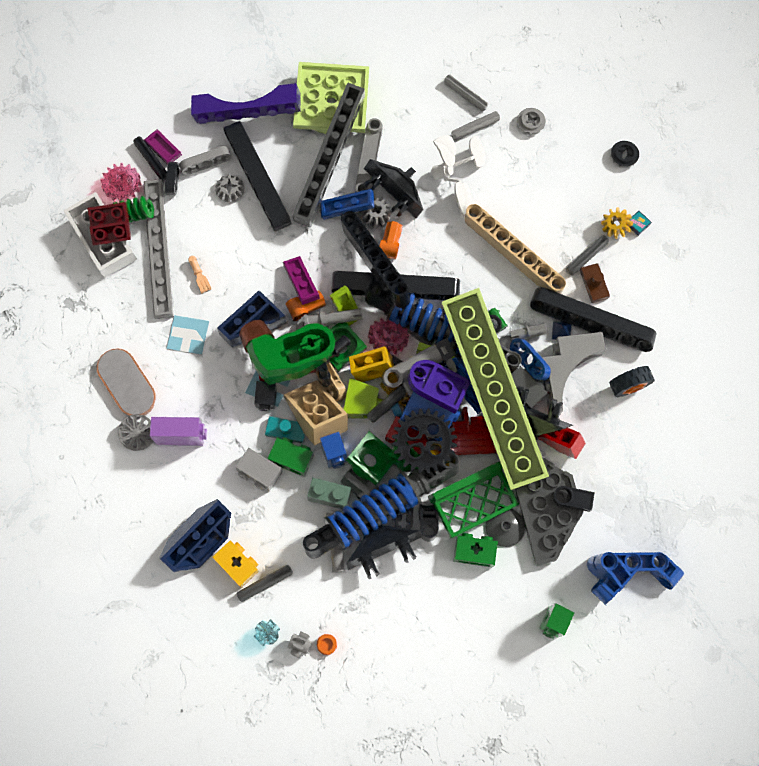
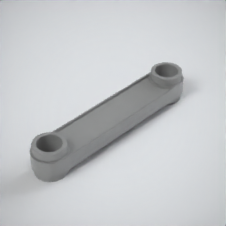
[355,118,383,192]

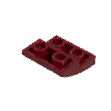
[87,202,131,246]

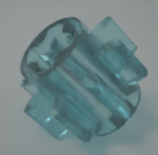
[254,619,280,646]

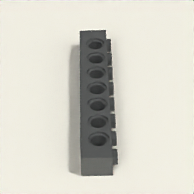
[292,82,365,228]

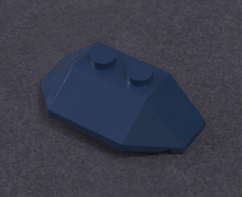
[159,499,232,572]

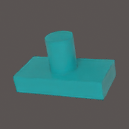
[265,416,305,444]

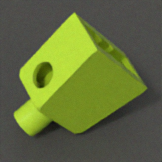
[344,378,384,419]

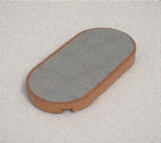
[97,348,156,416]

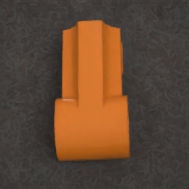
[380,221,403,260]
[285,290,326,321]

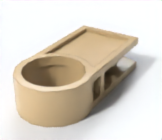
[316,362,347,402]

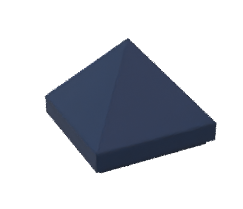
[552,321,572,340]

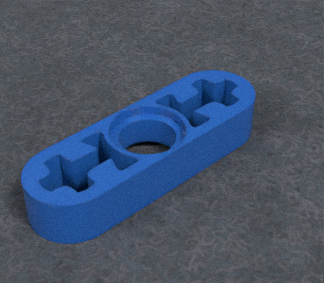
[510,338,551,380]

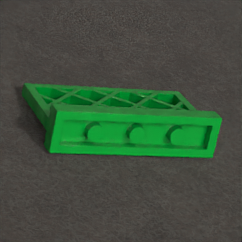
[427,461,519,539]

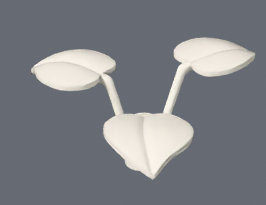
[431,136,486,216]

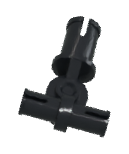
[317,335,351,387]

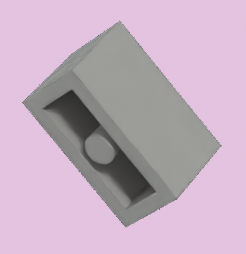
[236,447,283,491]

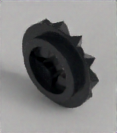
[610,140,639,168]

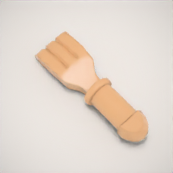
[188,255,212,294]

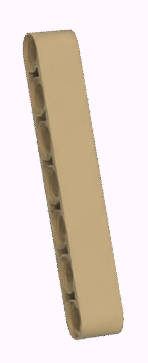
[464,204,566,294]

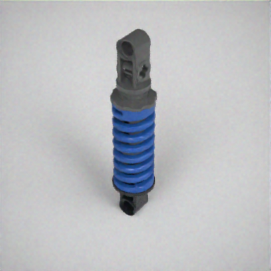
[364,281,522,374]
[303,454,459,559]

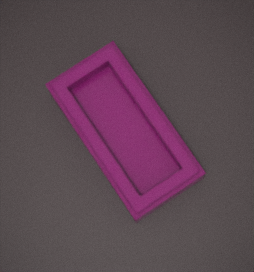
[144,129,182,165]

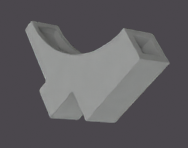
[535,332,606,416]

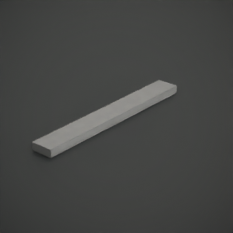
[144,179,174,319]

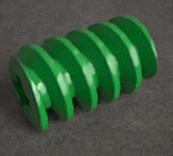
[113,196,154,223]

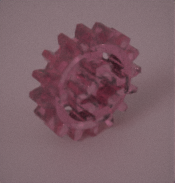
[100,163,142,202]
[367,318,409,355]

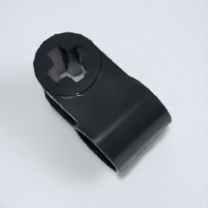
[418,503,439,542]

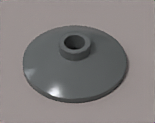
[486,508,525,547]

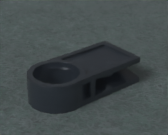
[552,486,595,512]

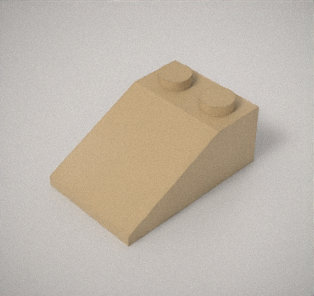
[284,380,348,446]

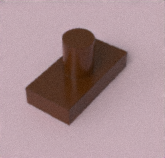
[579,263,610,303]

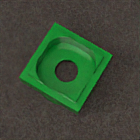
[328,322,367,372]
[346,431,393,485]

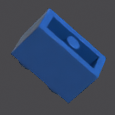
[320,432,347,469]

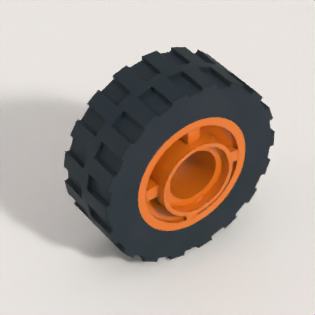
[609,366,655,398]

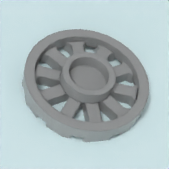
[118,414,153,451]

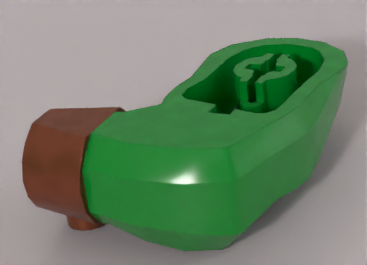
[239,320,335,384]

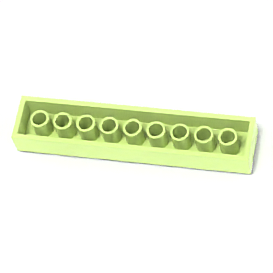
[442,288,549,490]

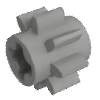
[287,631,313,658]

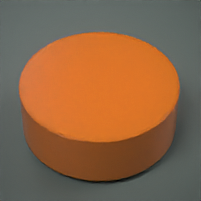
[317,634,337,655]

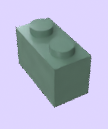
[307,477,351,509]

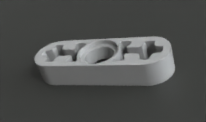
[179,146,231,175]

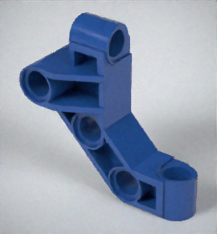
[587,552,684,606]

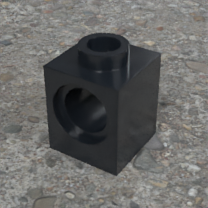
[254,381,277,412]

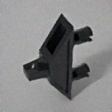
[363,159,424,218]
[517,386,574,440]
[346,523,421,580]

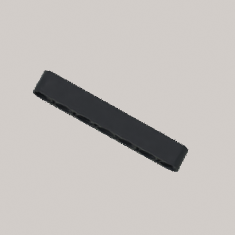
[223,121,292,232]
[341,211,410,308]
[331,271,460,301]
[530,287,657,352]

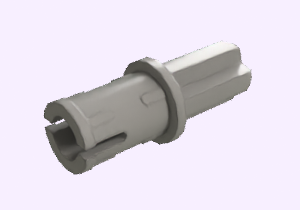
[509,323,547,342]

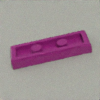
[283,256,320,305]

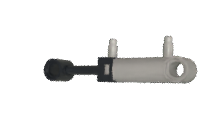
[382,315,502,396]

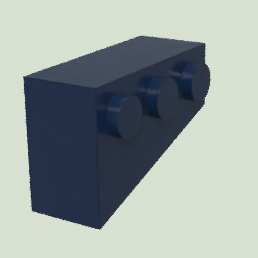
[217,290,287,348]

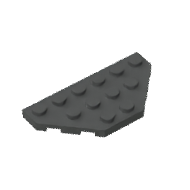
[515,457,583,566]

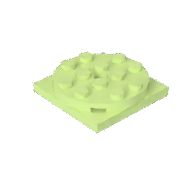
[293,62,369,134]

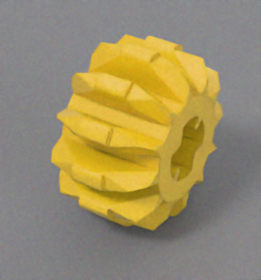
[601,207,633,239]

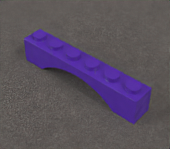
[191,83,301,124]

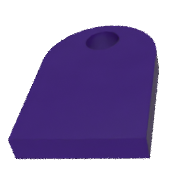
[408,360,471,414]

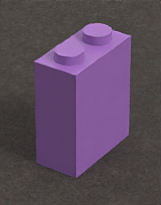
[150,417,207,446]

